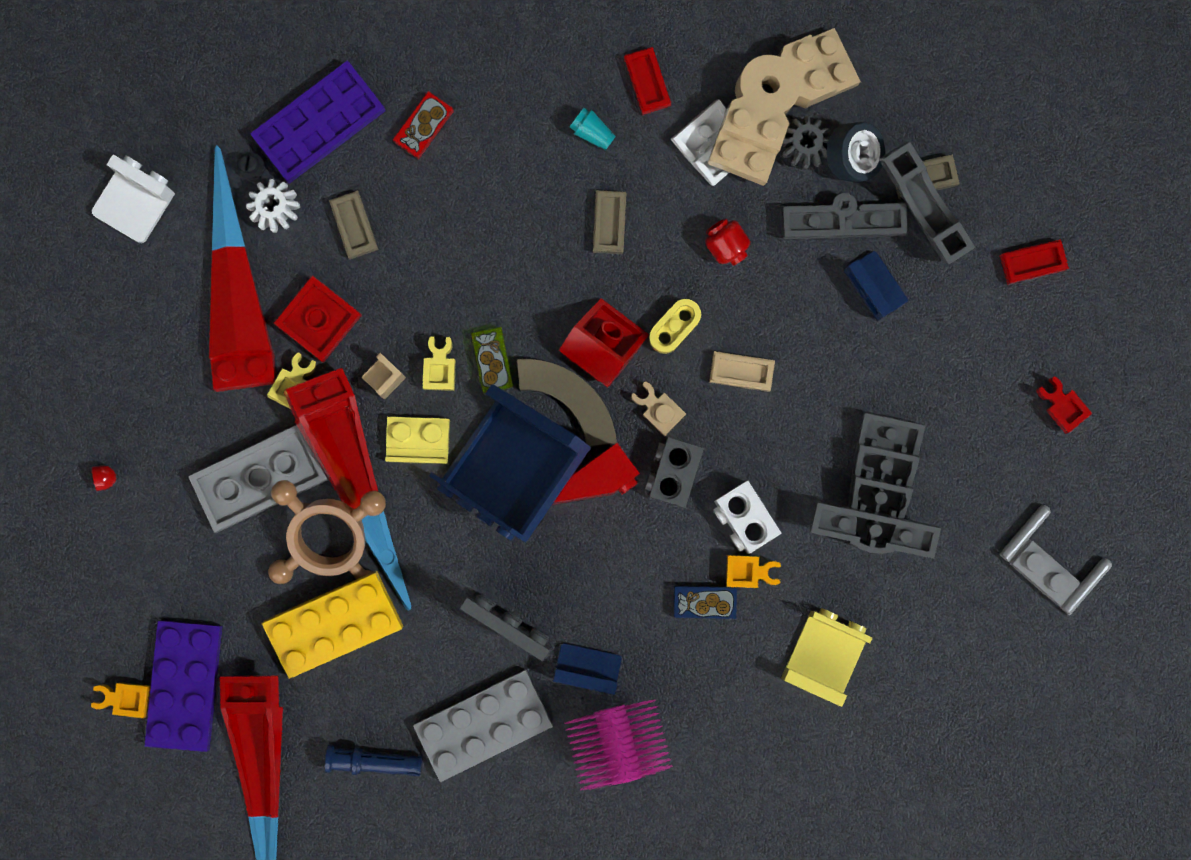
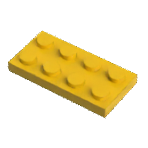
[262,571,403,679]

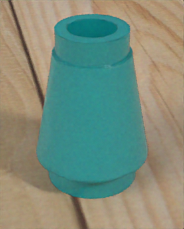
[570,108,616,150]

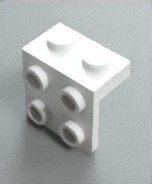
[92,155,175,243]

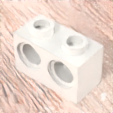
[713,481,782,554]

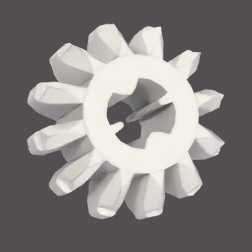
[246,179,300,233]

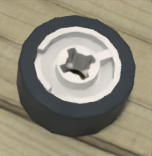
[826,122,886,182]

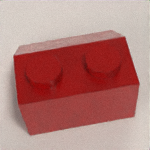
[559,298,649,388]

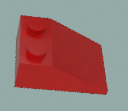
[552,443,640,505]

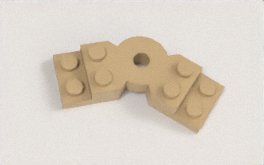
[707,28,861,186]

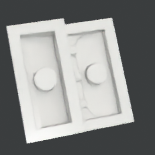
[671,99,729,186]

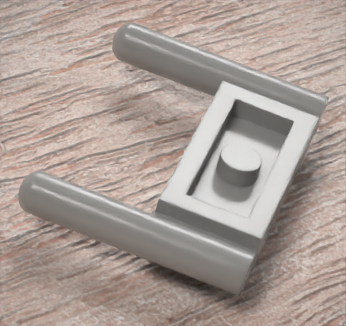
[999,505,1112,615]

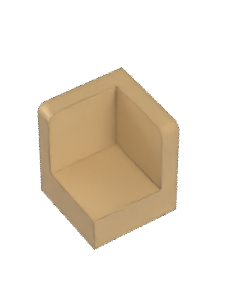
[362,353,406,399]

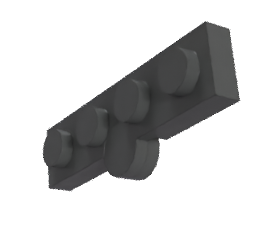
[782,193,907,239]

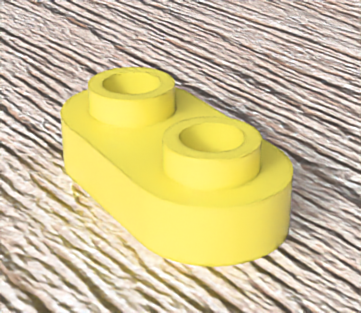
[649,299,701,354]

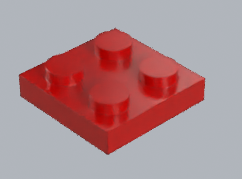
[274,275,362,363]

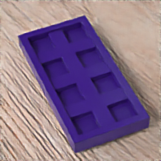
[250,60,386,184]
[144,620,223,752]

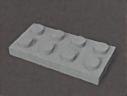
[188,425,329,533]
[413,669,553,782]

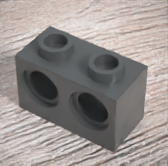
[645,437,704,509]

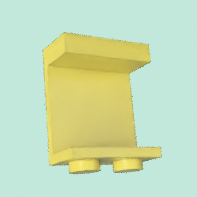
[781,608,872,707]

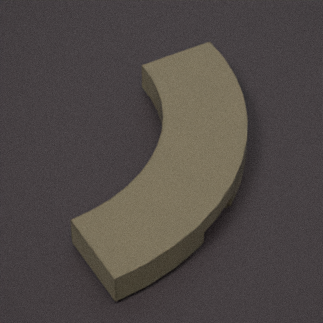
[517,359,617,446]

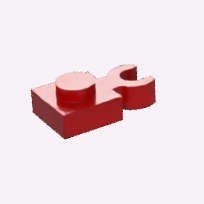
[1036,376,1092,434]

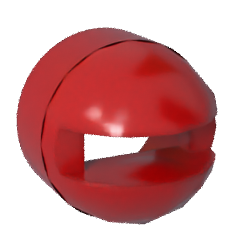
[92,465,116,491]

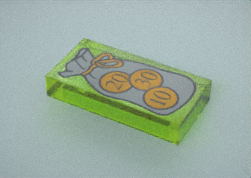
[471,327,513,394]

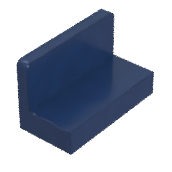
[844,251,908,321]
[553,643,622,695]

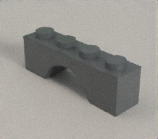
[878,142,976,265]

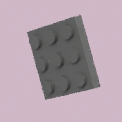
[460,594,552,662]

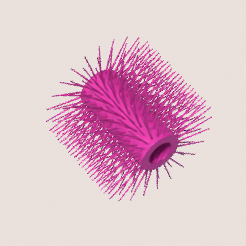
[564,700,673,791]

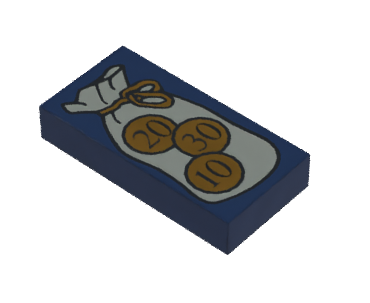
[674,586,737,619]

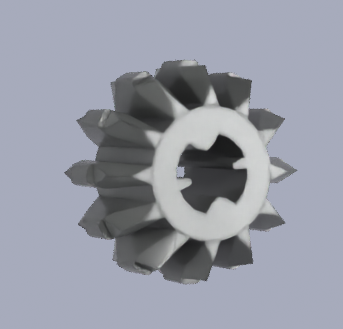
[782,116,830,170]

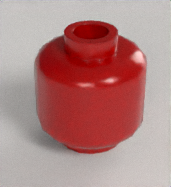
[705,218,751,266]

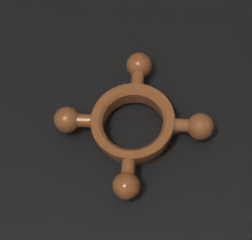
[268,480,386,584]

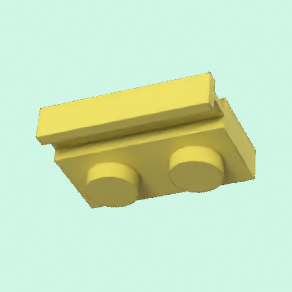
[385,417,450,464]

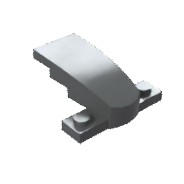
[810,411,941,559]

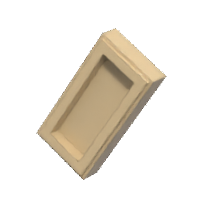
[709,351,775,392]

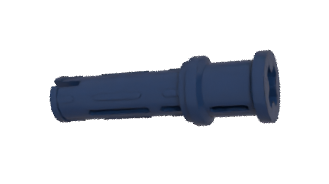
[325,744,422,777]

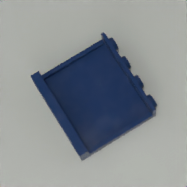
[429,384,591,543]

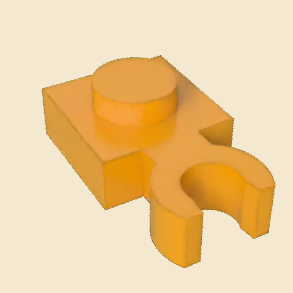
[726,555,781,588]
[91,682,151,718]

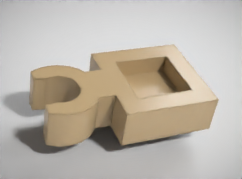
[631,382,686,437]

